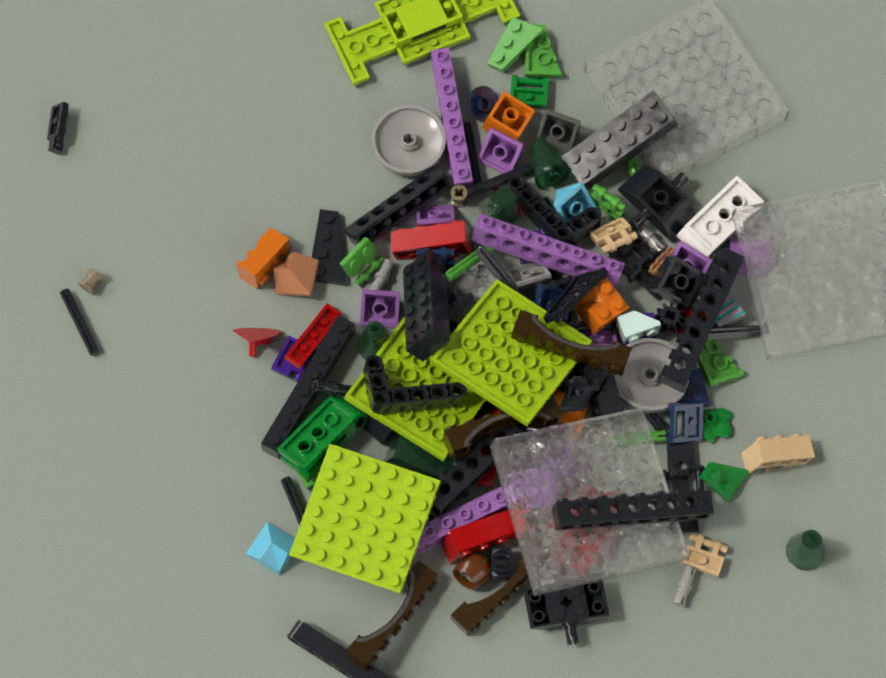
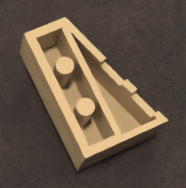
[741,433,815,475]

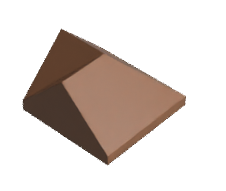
[272,252,320,296]

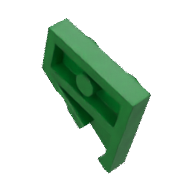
[699,462,749,502]

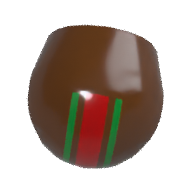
[452,553,491,590]

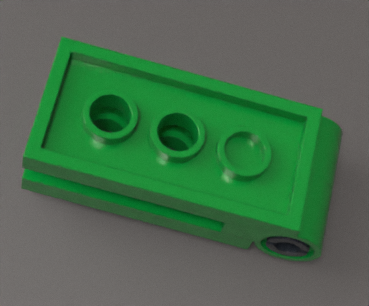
[277,395,367,481]

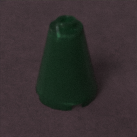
[530,138,571,190]
[357,321,392,360]
[786,530,825,571]

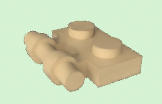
[589,217,638,254]
[680,533,729,578]

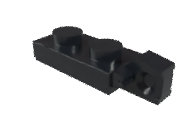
[47,102,69,154]

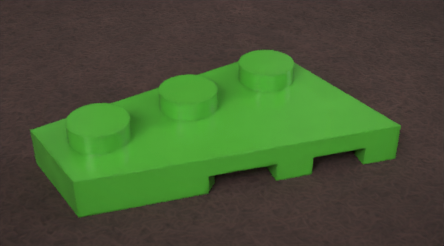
[487,17,545,72]
[525,24,562,78]
[697,339,745,387]

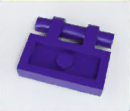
[271,335,317,383]

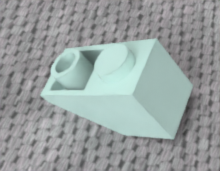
[616,311,661,343]

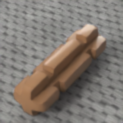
[648,247,675,276]

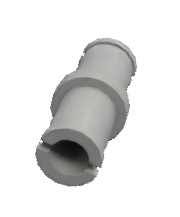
[632,223,666,255]
[370,259,395,290]
[672,565,697,607]

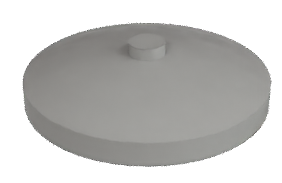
[371,105,446,176]
[611,338,689,413]

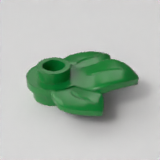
[703,408,733,443]

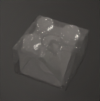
[454,264,496,303]

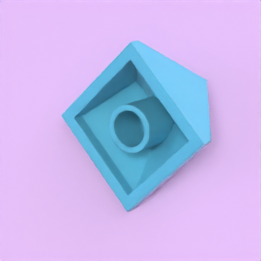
[554,182,597,221]
[246,522,295,575]

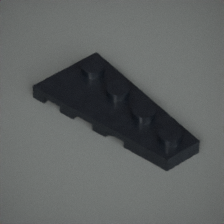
[311,209,346,286]
[543,267,608,324]

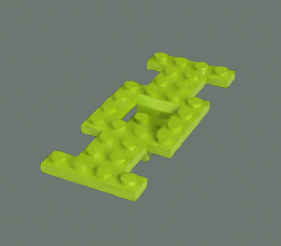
[324,0,520,86]

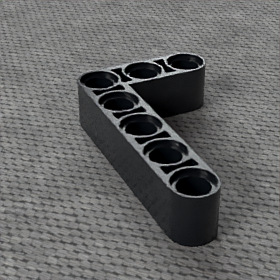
[507,175,602,245]
[363,355,467,414]

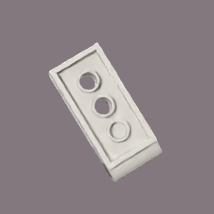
[676,176,764,258]

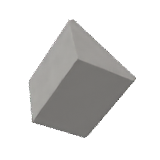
[505,262,551,295]

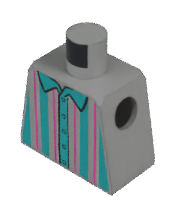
[699,292,746,328]

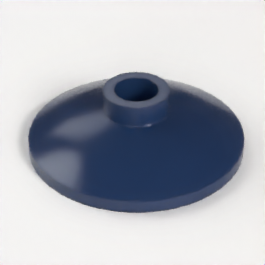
[468,86,499,123]

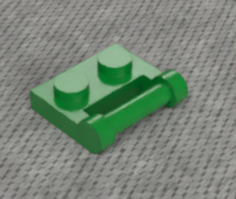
[510,75,549,109]

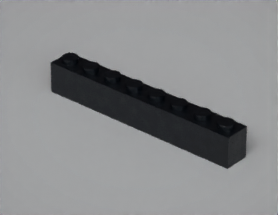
[261,315,356,459]

